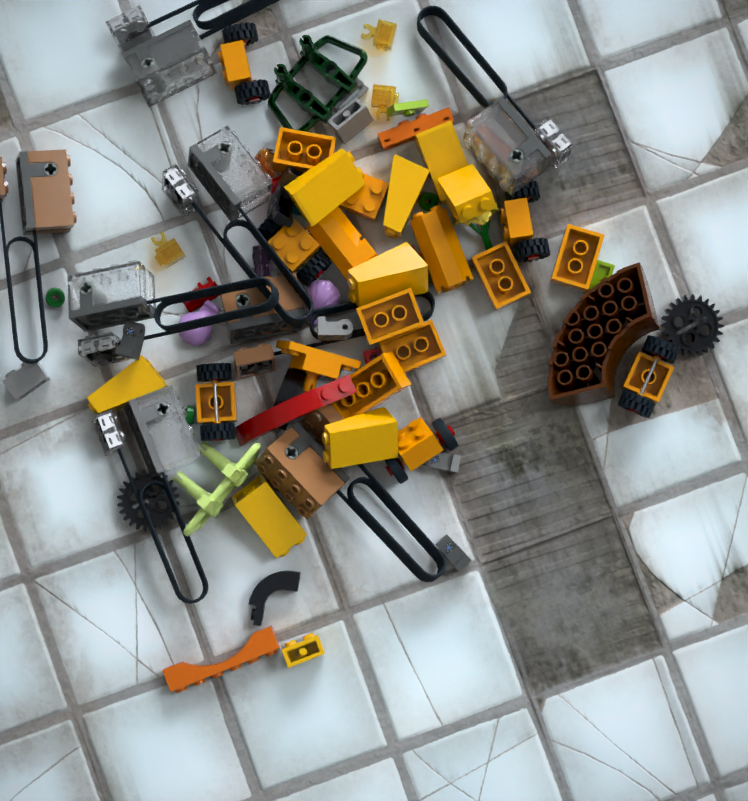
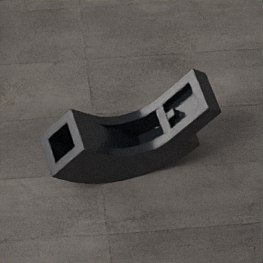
[267,165,303,228]
[273,368,307,431]
[249,570,301,626]

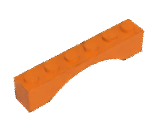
[162,625,280,693]

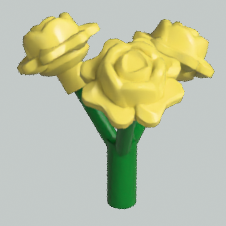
[452,202,500,250]

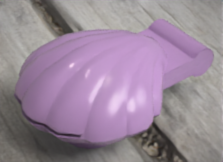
[306,279,341,327]
[179,300,221,346]

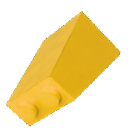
[415,121,468,206]
[284,148,366,226]
[383,154,430,239]
[437,164,497,223]
[347,242,428,307]
[87,355,170,415]
[322,407,398,469]
[232,474,307,559]

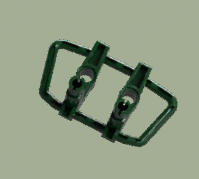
[268,35,368,132]

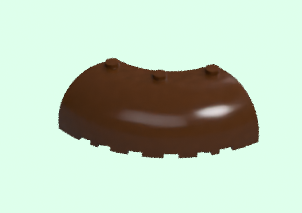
[548,262,659,406]

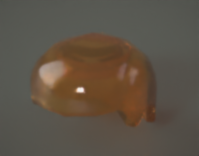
[254,148,276,178]

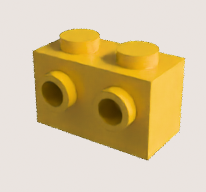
[281,632,325,668]

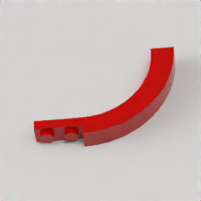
[235,375,357,447]

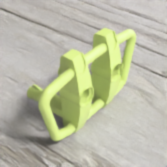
[173,441,261,536]

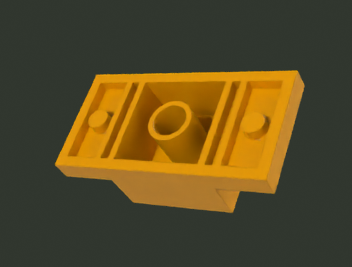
[276,340,361,391]

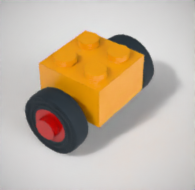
[384,417,458,484]

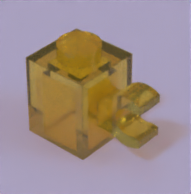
[361,19,397,51]
[371,84,399,121]
[151,231,186,268]

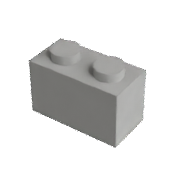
[327,97,374,144]
[3,362,50,401]

